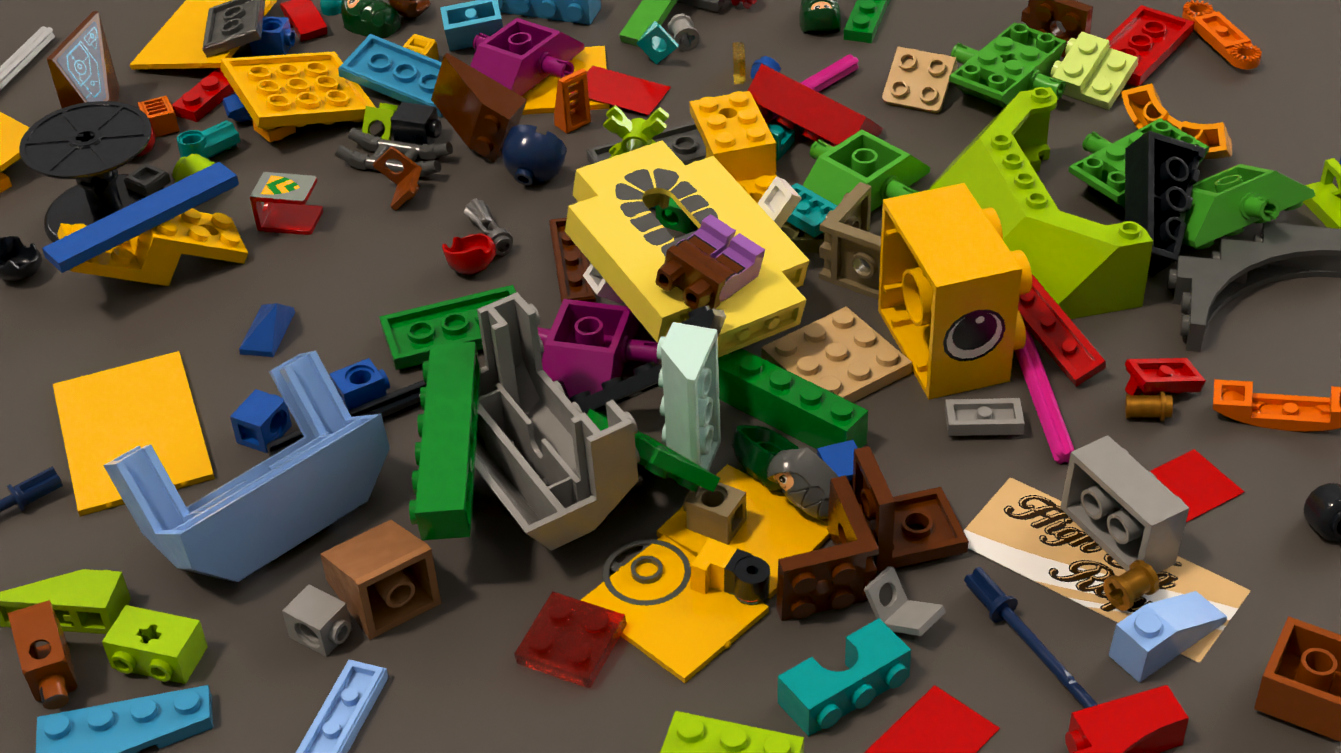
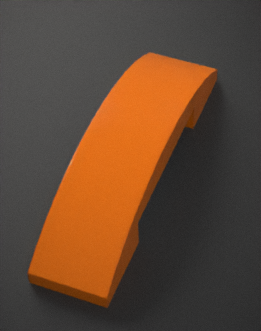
[1213,379,1341,432]

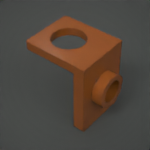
[373,146,422,211]

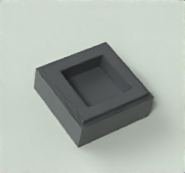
[124,163,171,197]

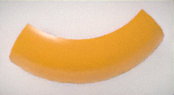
[1121,83,1232,159]

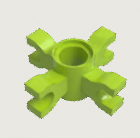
[603,105,669,159]

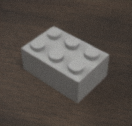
[1060,435,1189,573]

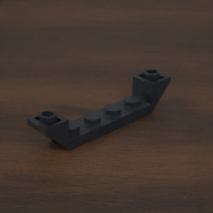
[558,305,726,414]

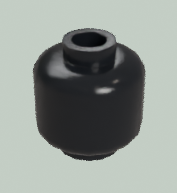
[1303,483,1341,542]

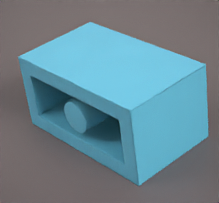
[440,0,503,51]

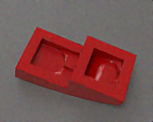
[280,0,327,42]

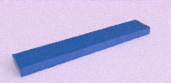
[42,162,239,273]

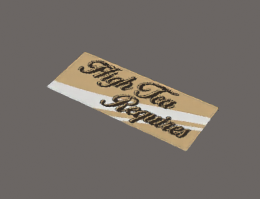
[963,478,1250,663]

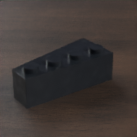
[1125,131,1206,276]

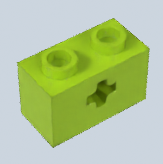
[102,605,208,684]

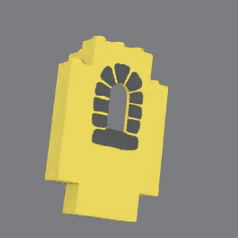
[565,140,810,358]

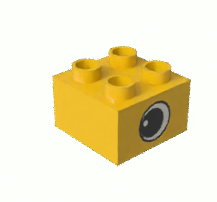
[878,183,1032,400]

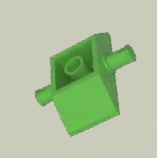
[949,22,1066,108]
[1068,118,1209,209]
[803,130,930,211]
[1182,164,1315,249]

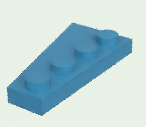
[36,685,213,753]

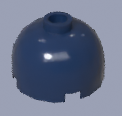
[502,124,567,185]

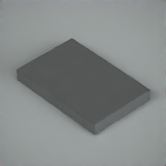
[202,0,265,57]

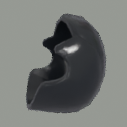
[0,236,42,281]

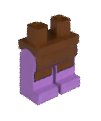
[655,214,765,310]

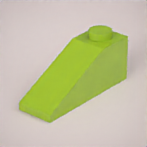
[0,569,131,634]

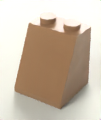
[320,520,441,640]

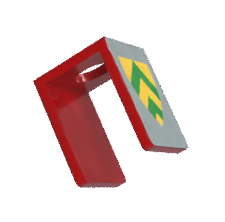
[249,172,323,235]

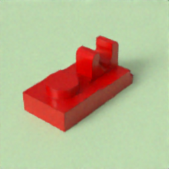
[1125,358,1206,395]

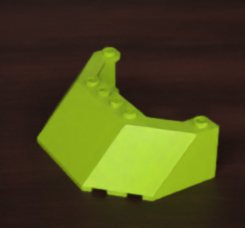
[928,87,1153,319]

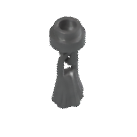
[463,198,513,256]

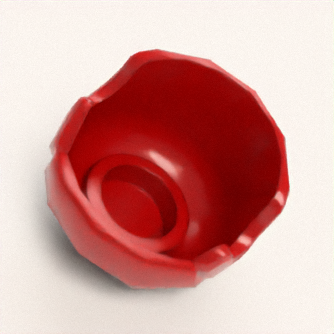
[442,233,496,275]

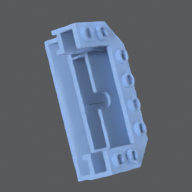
[103,351,390,582]

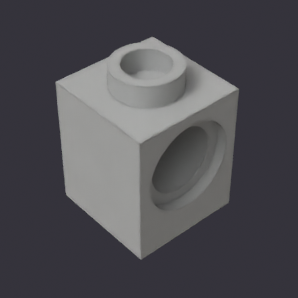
[282,584,353,657]

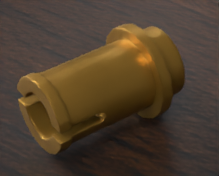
[1125,392,1173,421]

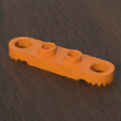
[1182,0,1262,70]

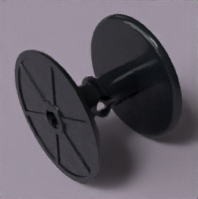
[19,101,164,242]

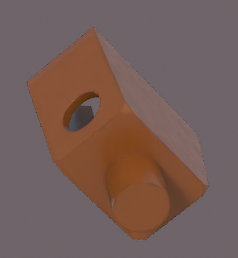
[8,600,78,710]

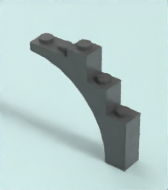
[1167,222,1341,352]

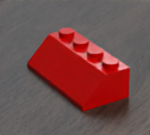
[747,63,883,147]

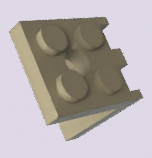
[819,182,881,300]

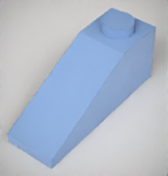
[1108,591,1227,683]

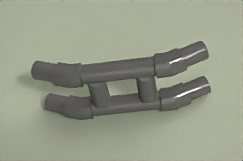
[335,127,453,178]

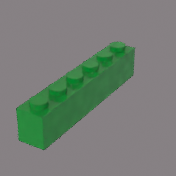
[409,342,481,541]
[718,348,868,449]

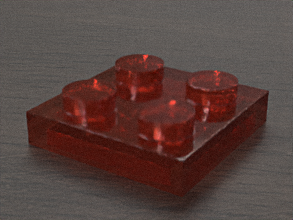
[514,591,627,688]

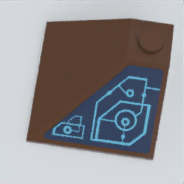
[47,11,119,108]

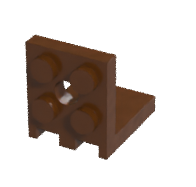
[1021,0,1093,58]
[852,446,969,572]
[776,475,879,621]

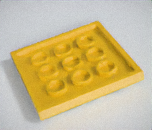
[220,51,375,130]

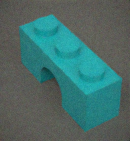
[778,618,911,737]

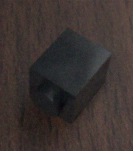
[390,102,442,145]

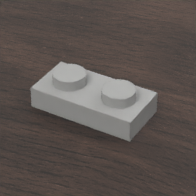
[945,398,1025,436]

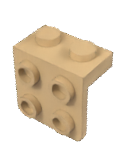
[882,47,958,113]

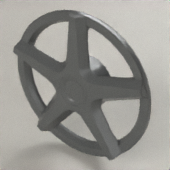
[602,539,691,606]

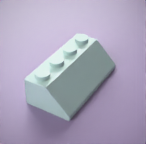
[657,322,721,471]

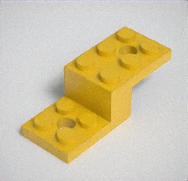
[689,91,787,222]
[57,208,248,286]

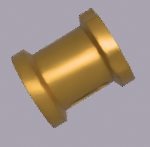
[1103,560,1159,611]

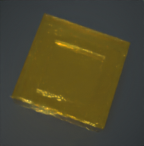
[732,42,746,84]

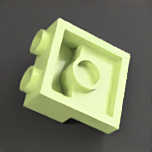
[1051,31,1138,110]

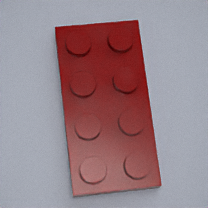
[1106,5,1195,86]

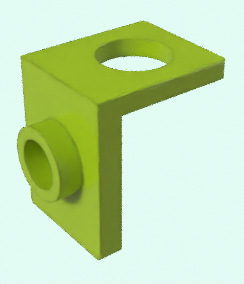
[362,103,398,140]

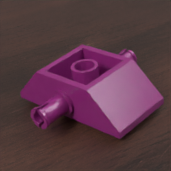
[470,18,585,96]
[537,299,661,398]

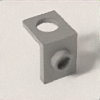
[864,566,946,636]

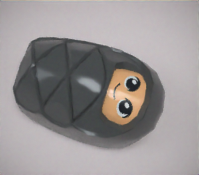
[767,447,839,520]

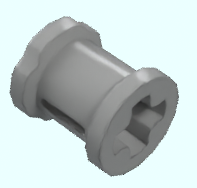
[668,13,699,51]

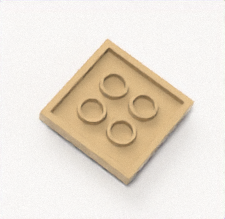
[761,306,912,403]

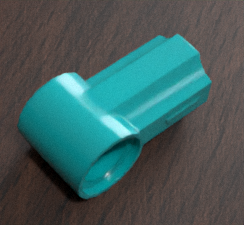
[177,120,240,160]

